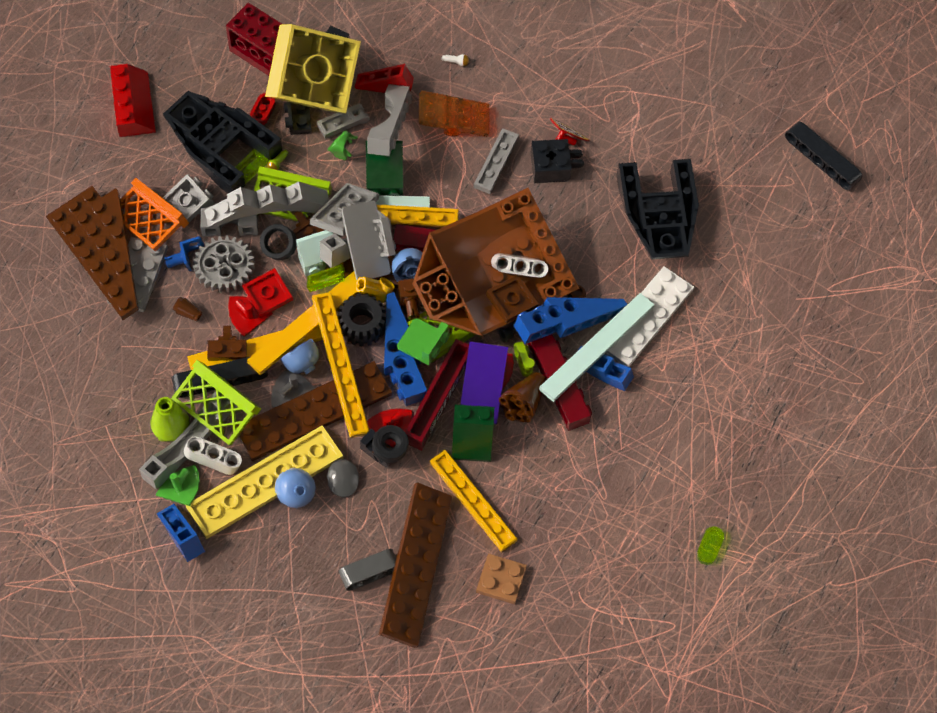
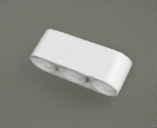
[491,253,548,278]
[184,436,242,475]

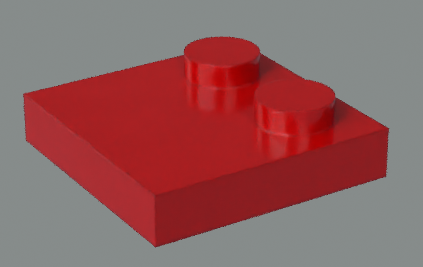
[242,268,293,318]

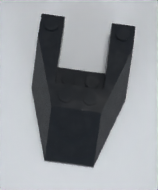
[163,91,282,193]
[616,159,699,260]

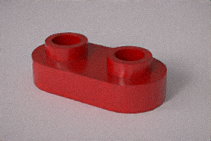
[250,93,276,125]

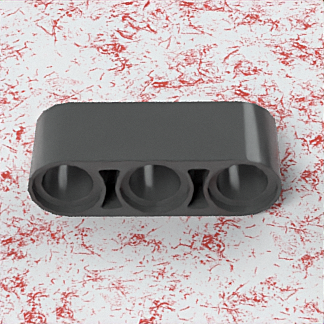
[339,549,397,591]

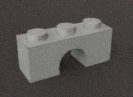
[200,206,258,237]

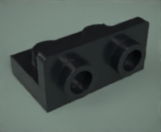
[284,102,312,135]

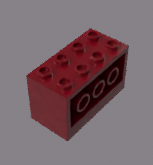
[226,2,283,76]

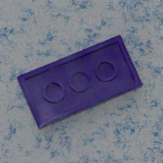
[460,341,508,424]

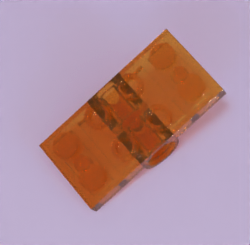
[419,90,490,137]

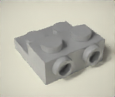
[163,174,214,222]

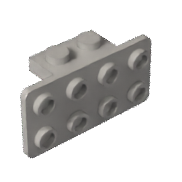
[341,200,396,280]

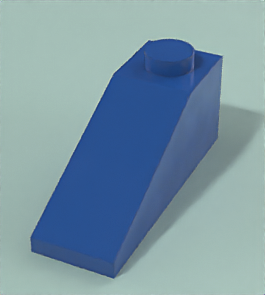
[157,504,205,562]

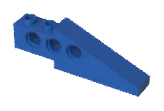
[384,292,427,406]
[514,297,627,344]

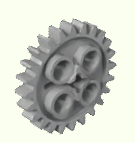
[193,235,255,293]

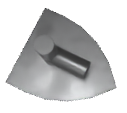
[271,369,315,408]

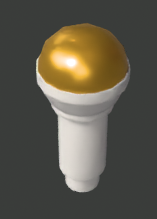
[442,54,469,67]

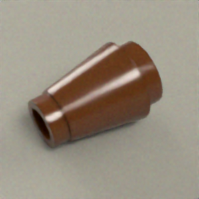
[173,297,202,322]

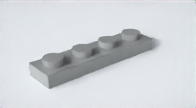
[473,128,519,194]

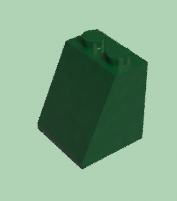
[366,141,403,196]
[452,405,495,462]

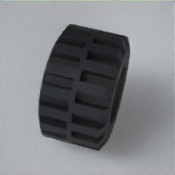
[338,294,386,346]

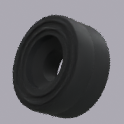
[372,425,409,463]

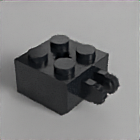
[530,139,584,183]

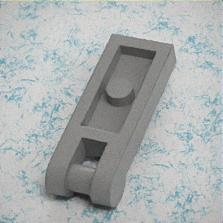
[317,104,370,139]

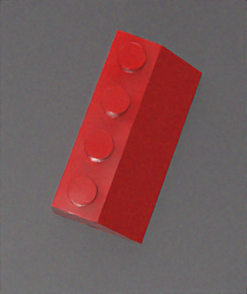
[110,64,156,137]

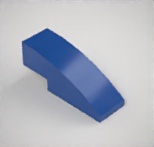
[578,346,634,391]

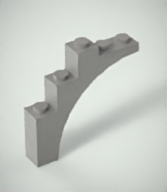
[205,182,329,228]

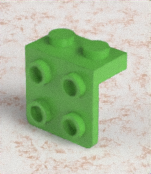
[397,318,450,365]

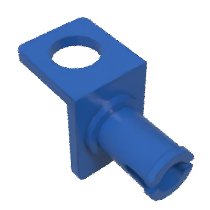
[164,236,205,272]

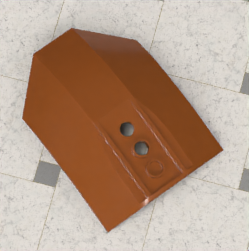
[412,188,579,336]

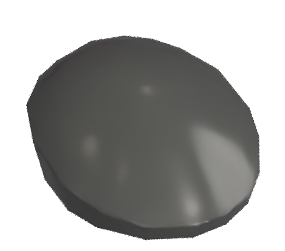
[327,459,359,497]

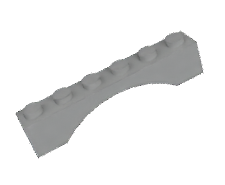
[367,84,412,156]
[139,391,238,490]

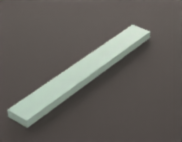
[539,293,654,402]

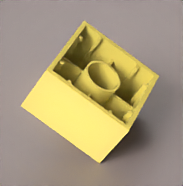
[265,24,361,113]

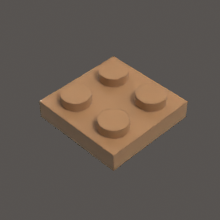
[476,553,527,604]

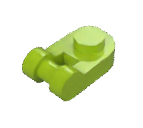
[513,342,534,377]

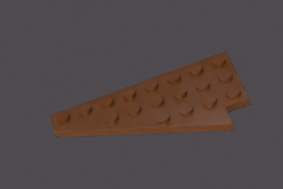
[46,186,139,320]

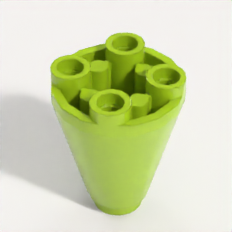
[151,397,190,442]

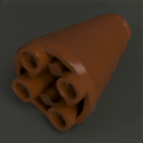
[499,372,546,423]

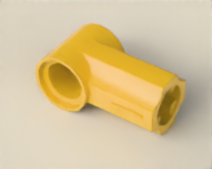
[356,276,395,303]

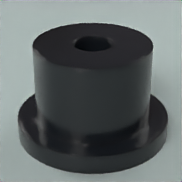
[499,327,514,343]

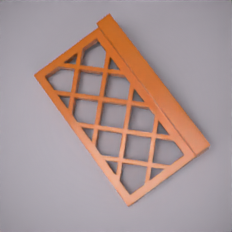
[120,178,189,252]

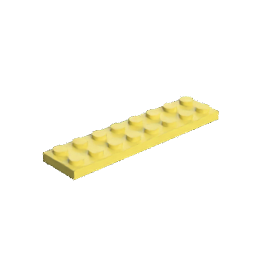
[185,425,343,539]

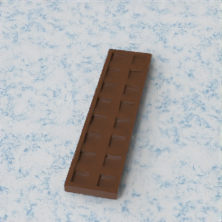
[237,361,392,461]
[379,482,452,648]

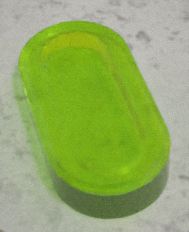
[697,526,724,565]

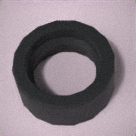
[260,224,297,260]

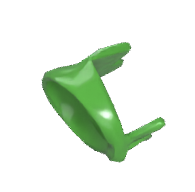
[327,131,358,161]

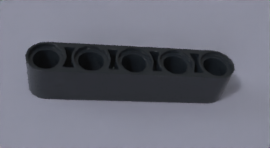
[785,121,863,190]
[171,357,268,398]

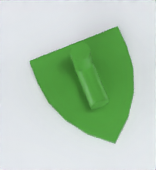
[155,465,200,506]

